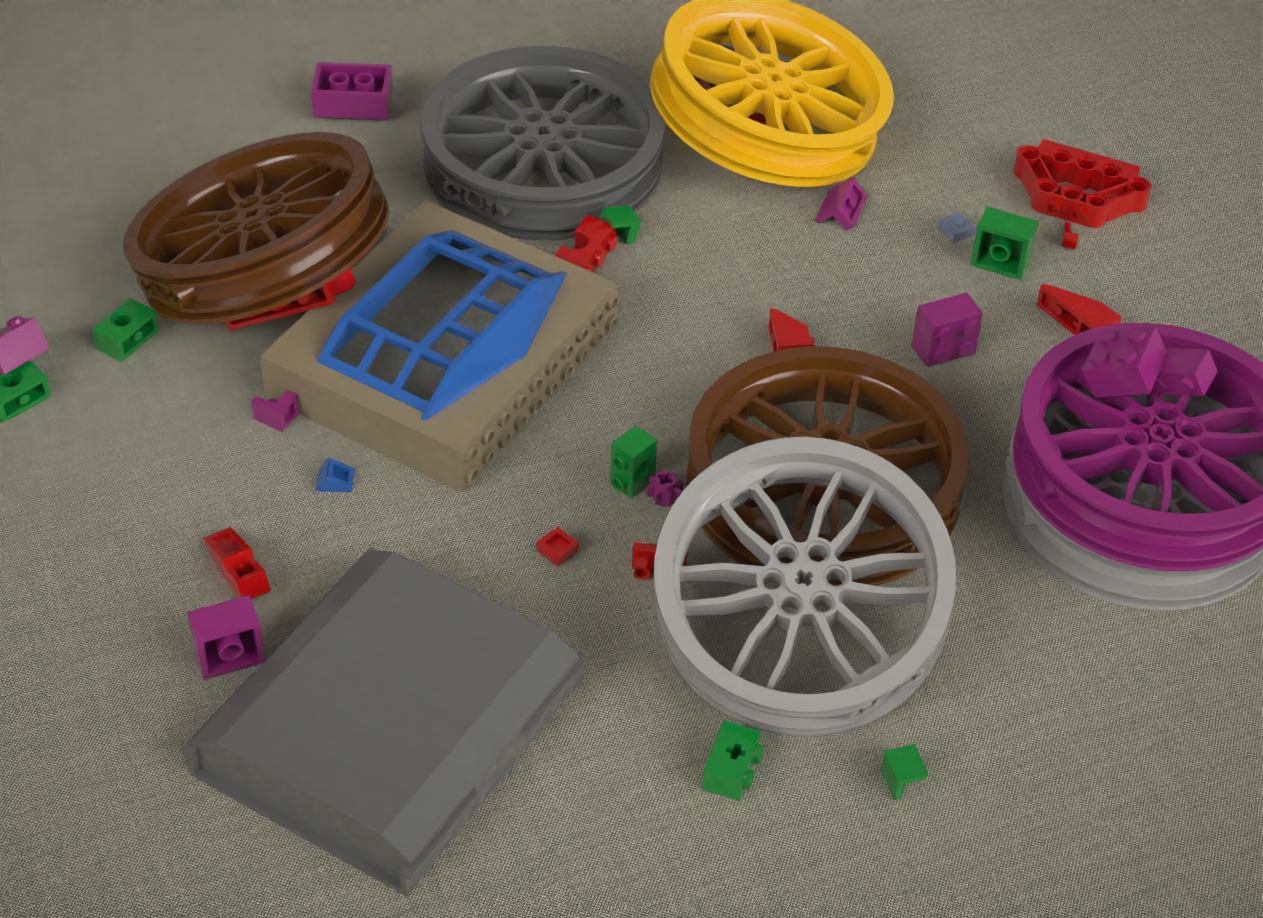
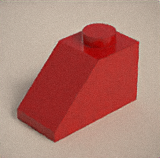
[768,308,815,352]

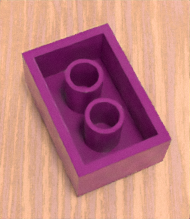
[311,62,393,120]

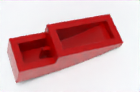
[203,527,271,599]

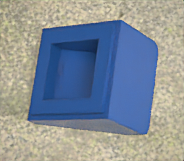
[316,457,355,492]

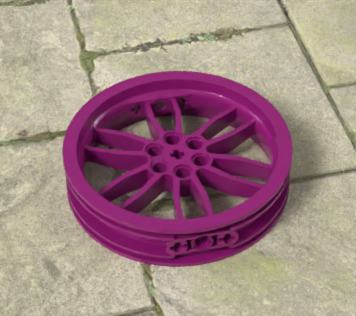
[1012,323,1263,571]

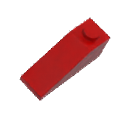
[1037,283,1122,335]

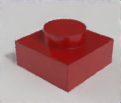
[536,527,579,566]

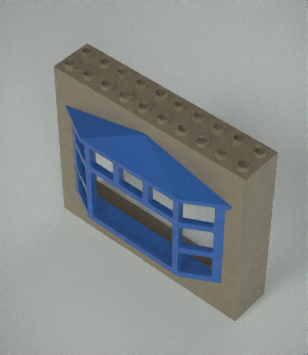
[259,200,619,492]

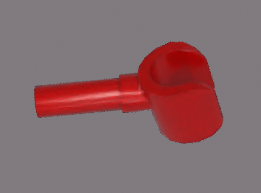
[1062,222,1079,249]

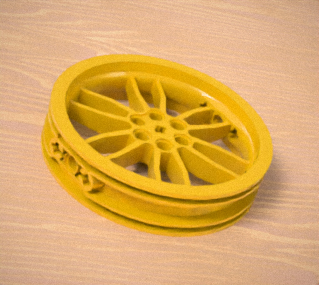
[650,0,894,187]

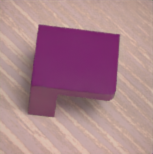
[252,390,299,432]

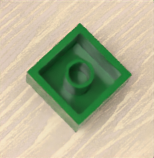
[970,206,1038,280]

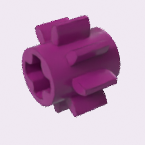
[647,471,684,507]

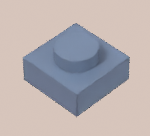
[938,212,976,243]

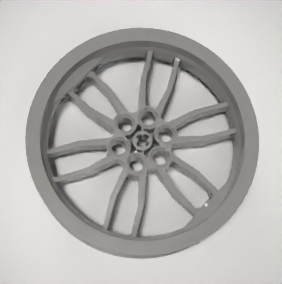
[1002,387,1263,610]
[654,437,956,736]

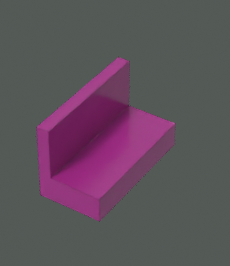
[815,177,868,230]

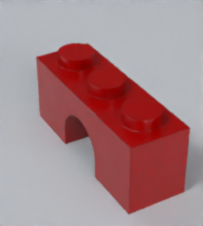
[554,215,618,272]

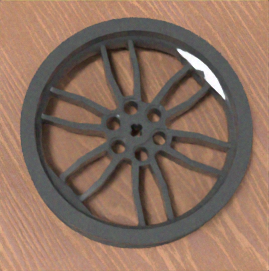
[421,46,665,240]

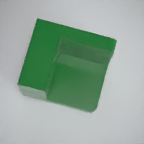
[599,206,641,243]
[881,744,928,800]

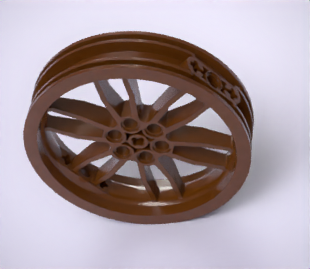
[123,132,389,324]
[686,346,969,586]

